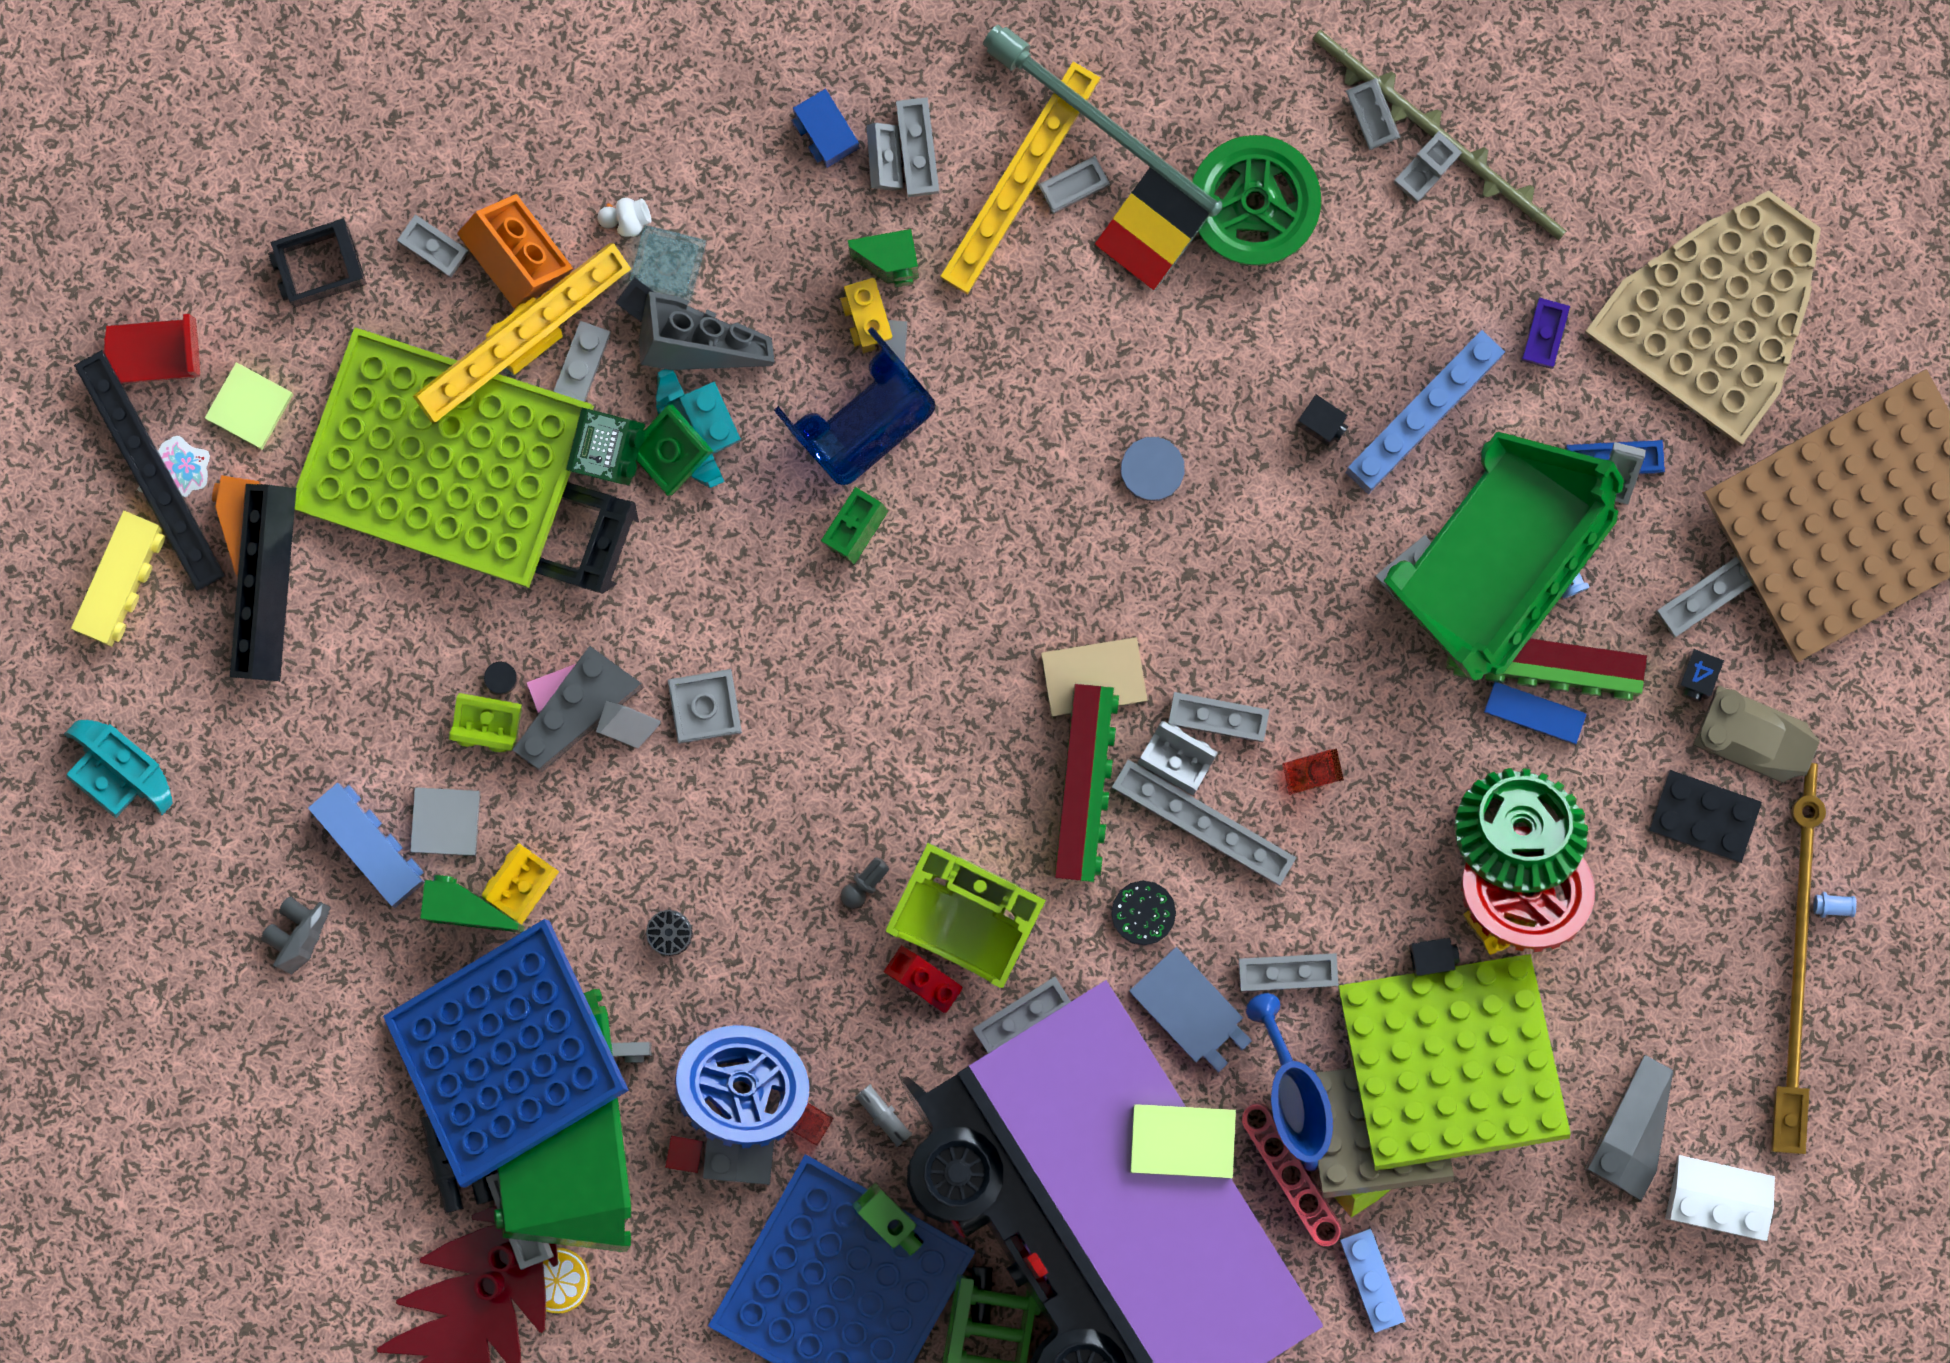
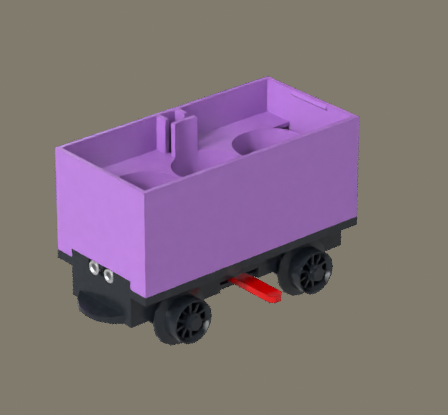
[901,980,1323,1363]

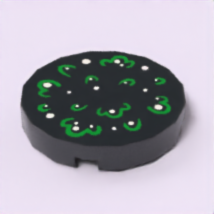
[1111,880,1176,946]

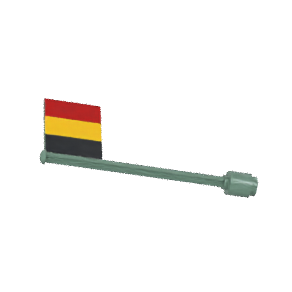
[983,25,1222,291]

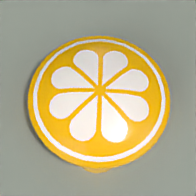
[543,1248,590,1314]

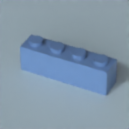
[308,783,425,908]

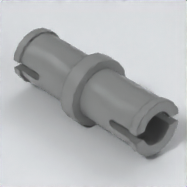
[854,1084,912,1147]

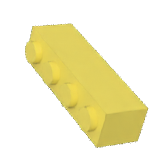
[71,510,165,647]

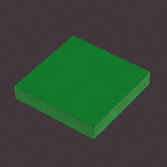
[636,405,713,496]

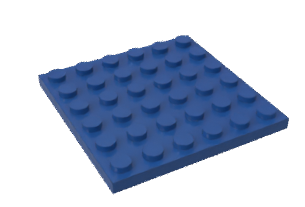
[383,919,629,1188]
[708,1154,976,1363]

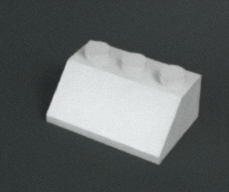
[1665,1155,1775,1241]

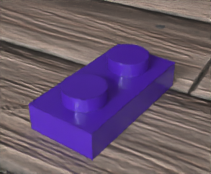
[1521,298,1570,369]

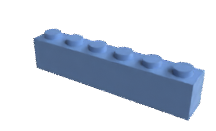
[1345,330,1505,495]

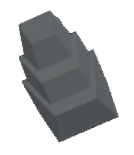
[261,896,330,975]

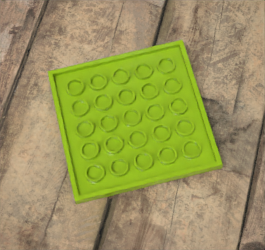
[1338,954,1571,1171]

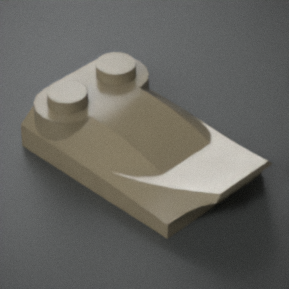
[1692,685,1820,783]

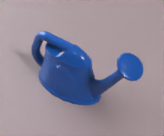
[1246,993,1333,1172]

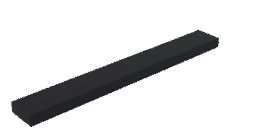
[74,350,226,592]

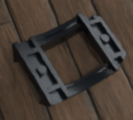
[535,482,639,594]

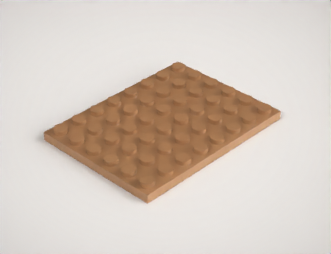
[1702,369,1950,663]

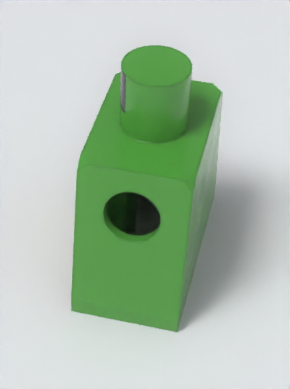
[852,1182,924,1255]

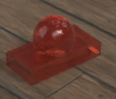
[1282,749,1344,795]

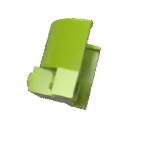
[886,843,1046,988]

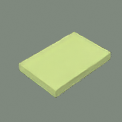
[1130,1104,1236,1178]

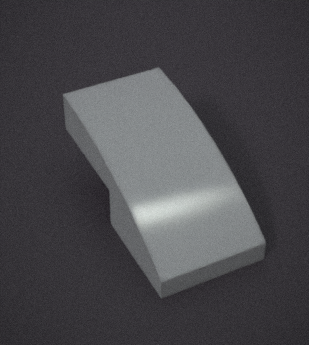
[1393,131,1462,203]

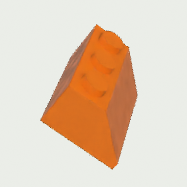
[457,194,574,309]

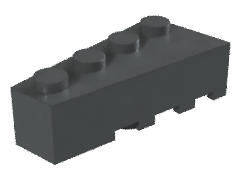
[513,646,644,772]

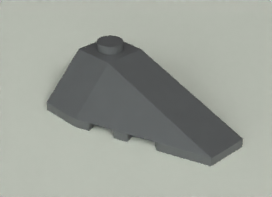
[638,291,775,370]
[1583,1055,1673,1201]

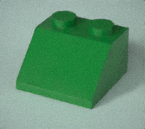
[848,229,919,287]

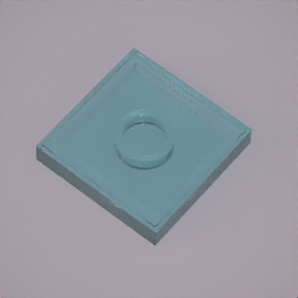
[629,225,707,303]

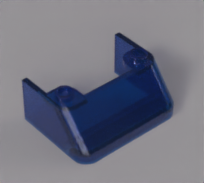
[774,327,936,485]

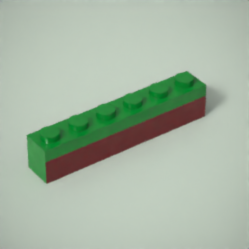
[1054,684,1119,882]

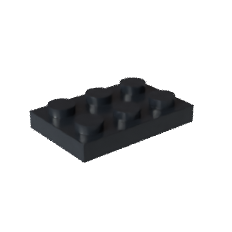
[1648,770,1762,864]

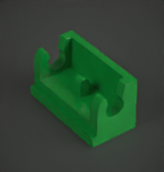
[821,487,889,565]

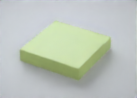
[205,362,294,450]

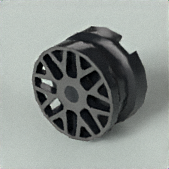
[646,910,693,956]

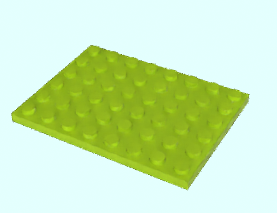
[295,327,594,588]

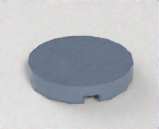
[1121,437,1185,501]

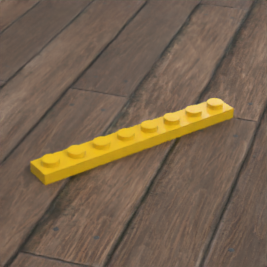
[940,61,1101,295]
[413,243,631,423]

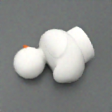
[597,198,651,237]

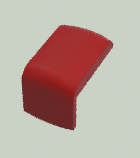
[104,314,200,384]

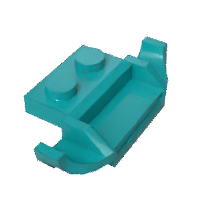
[656,369,741,488]
[64,720,173,818]

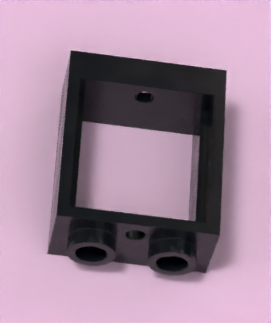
[268,218,367,308]

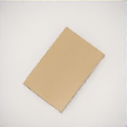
[1041,637,1148,717]

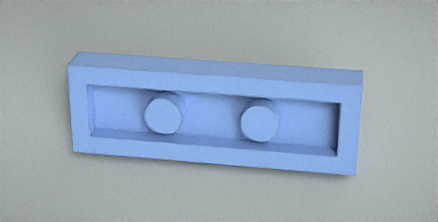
[1340,1229,1406,1333]

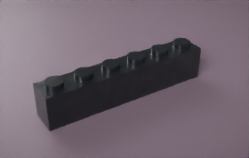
[230,484,297,682]

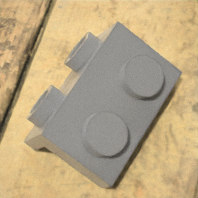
[1137,721,1217,796]

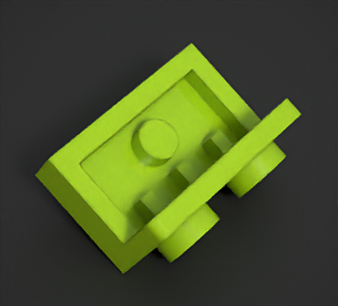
[449,693,522,752]

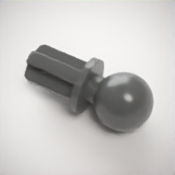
[841,857,889,909]

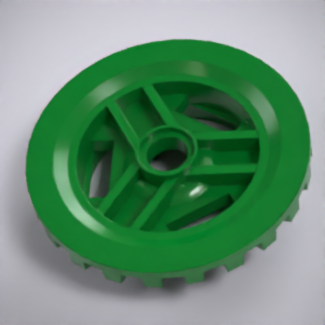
[1193,135,1321,267]
[1454,768,1588,893]

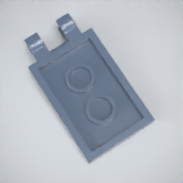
[1129,947,1252,1073]

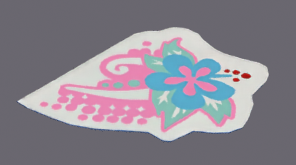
[137,436,210,497]

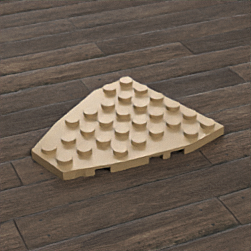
[1584,191,1821,446]

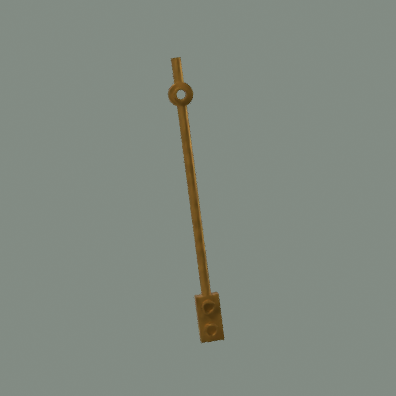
[1771,763,1826,1154]

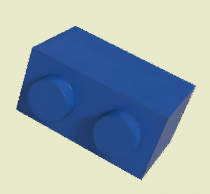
[791,88,860,168]

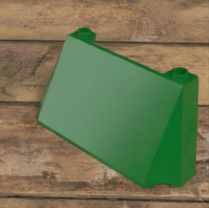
[1384,432,1624,681]
[494,989,631,1252]

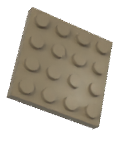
[1315,1068,1454,1198]

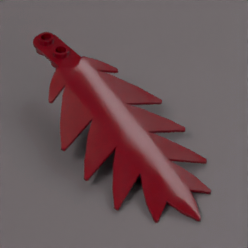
[377,1206,558,1363]

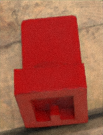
[883,945,963,1013]

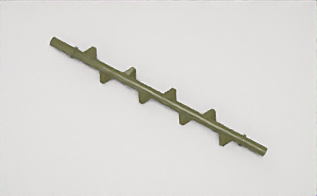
[1312,30,1567,241]

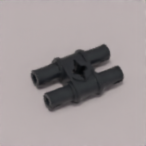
[420,1116,494,1214]

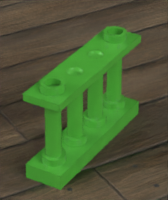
[942,1274,1041,1363]

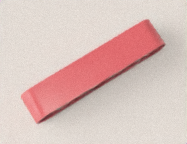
[1242,1103,1342,1246]

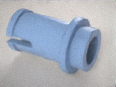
[1813,892,1856,918]

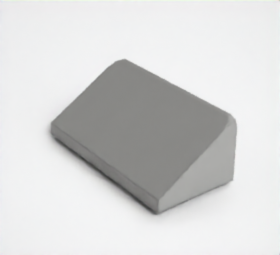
[596,701,661,748]

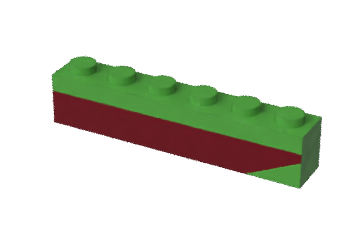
[1446,638,1647,701]

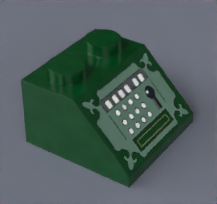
[566,407,645,486]

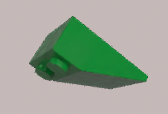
[420,875,525,933]

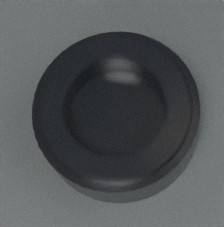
[484,661,517,695]

